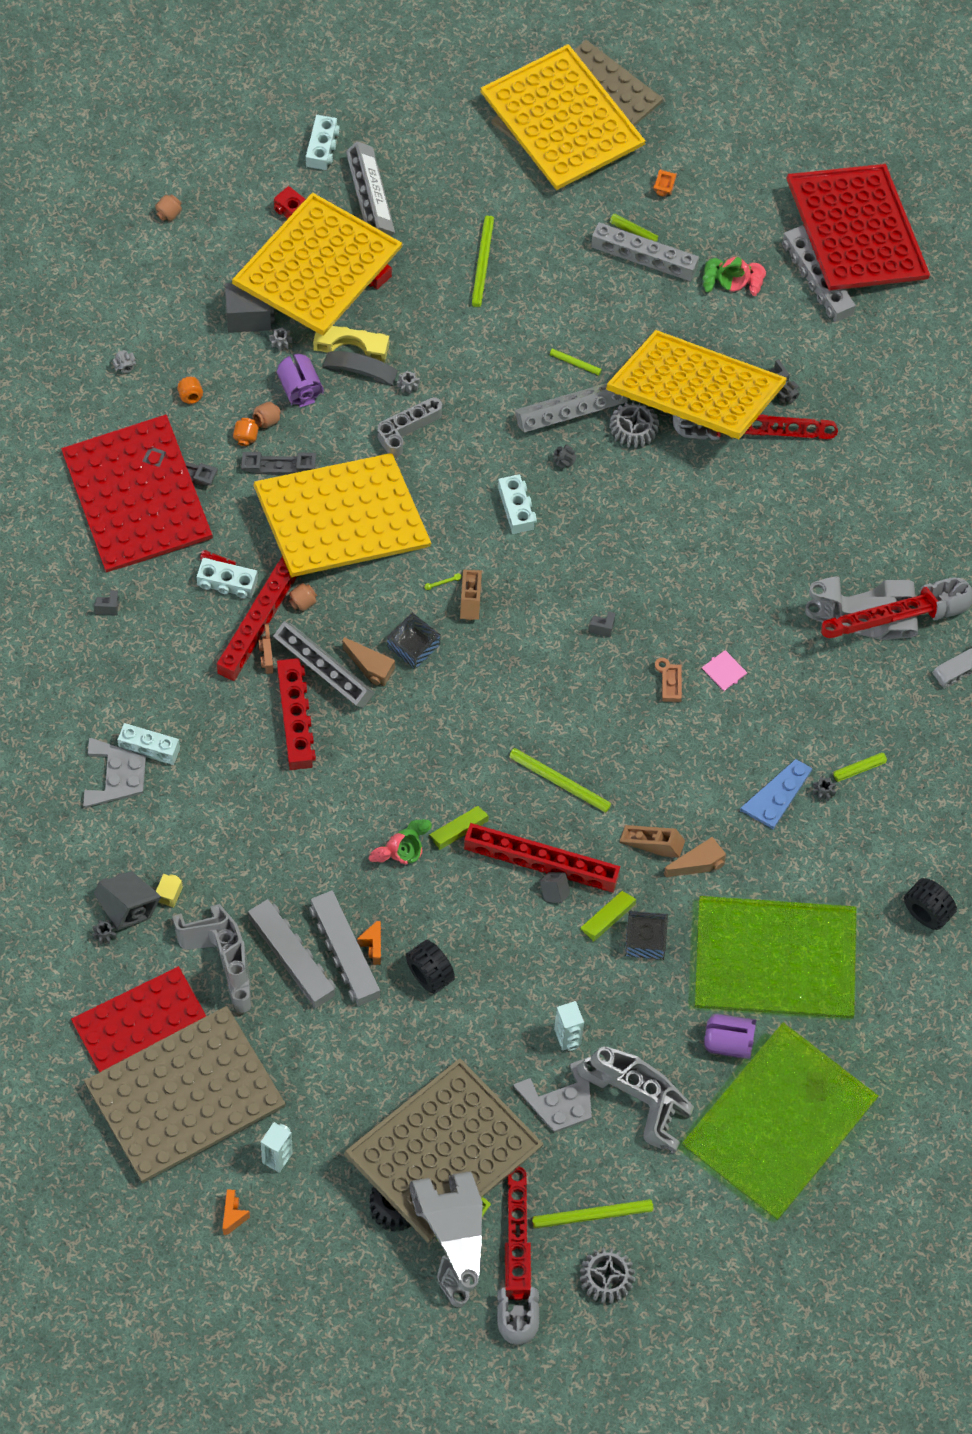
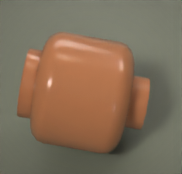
[155,194,182,221]
[252,402,280,429]
[289,583,317,611]

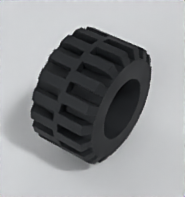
[903,878,957,930]
[406,939,455,994]
[370,1186,411,1231]

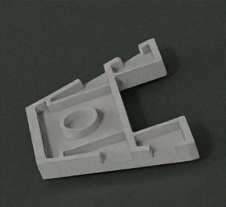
[83,738,146,809]
[513,1058,592,1133]

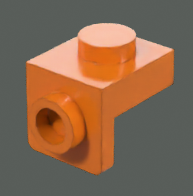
[653,169,677,197]

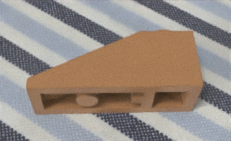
[460,569,482,620]
[342,637,395,686]
[619,825,685,858]
[664,837,726,877]

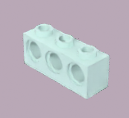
[306,115,340,170]
[498,474,537,534]
[197,558,258,598]
[118,723,180,765]
[554,1001,584,1051]
[261,1122,293,1173]

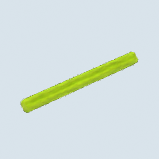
[472,215,494,307]
[509,748,611,812]
[532,1199,653,1228]

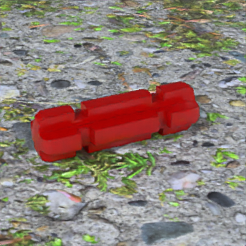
[200,550,236,565]

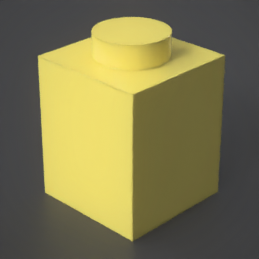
[156,874,183,908]

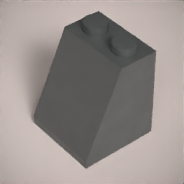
[225,283,275,333]
[94,871,161,930]

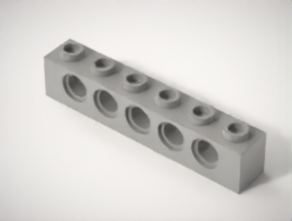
[591,222,699,282]
[782,225,856,322]
[515,383,628,432]

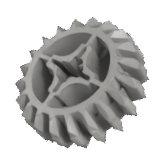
[609,402,659,449]
[580,1247,635,1304]

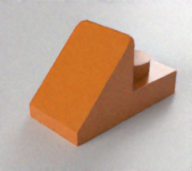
[357,921,381,965]
[222,1189,250,1235]

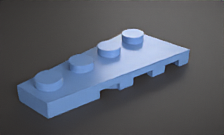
[740,759,812,829]

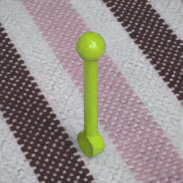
[424,573,461,590]

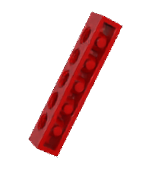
[277,658,316,770]

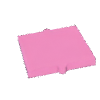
[702,650,747,691]

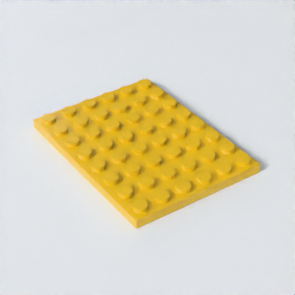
[480,44,645,190]
[232,192,402,336]
[606,330,786,439]
[253,453,431,577]

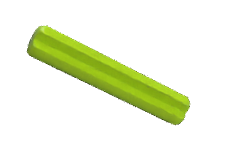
[610,214,658,242]
[833,752,887,782]

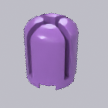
[277,354,324,407]
[704,1013,756,1059]

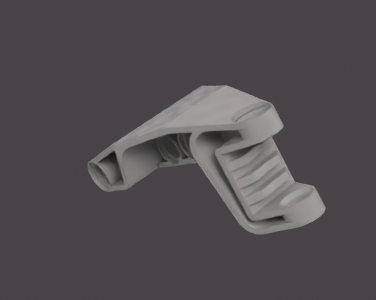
[805,576,918,640]
[172,904,251,1013]
[577,1047,694,1153]
[410,1171,482,1307]

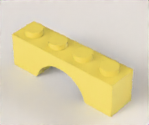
[313,326,389,363]

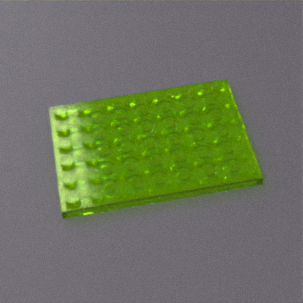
[694,896,856,1019]
[682,1022,879,1221]

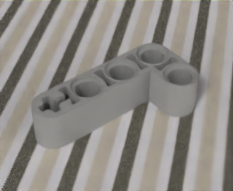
[378,398,442,457]
[932,648,972,689]

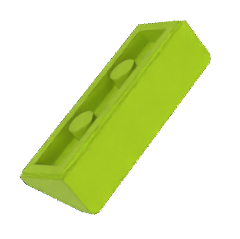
[429,806,489,850]
[580,891,636,941]

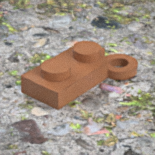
[259,624,273,674]
[655,658,682,702]

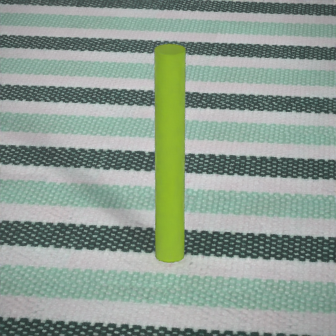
[550,348,602,376]

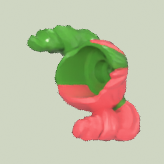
[703,257,766,296]
[369,819,432,865]

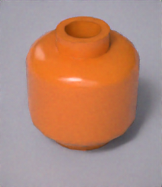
[177,377,203,404]
[233,418,259,446]

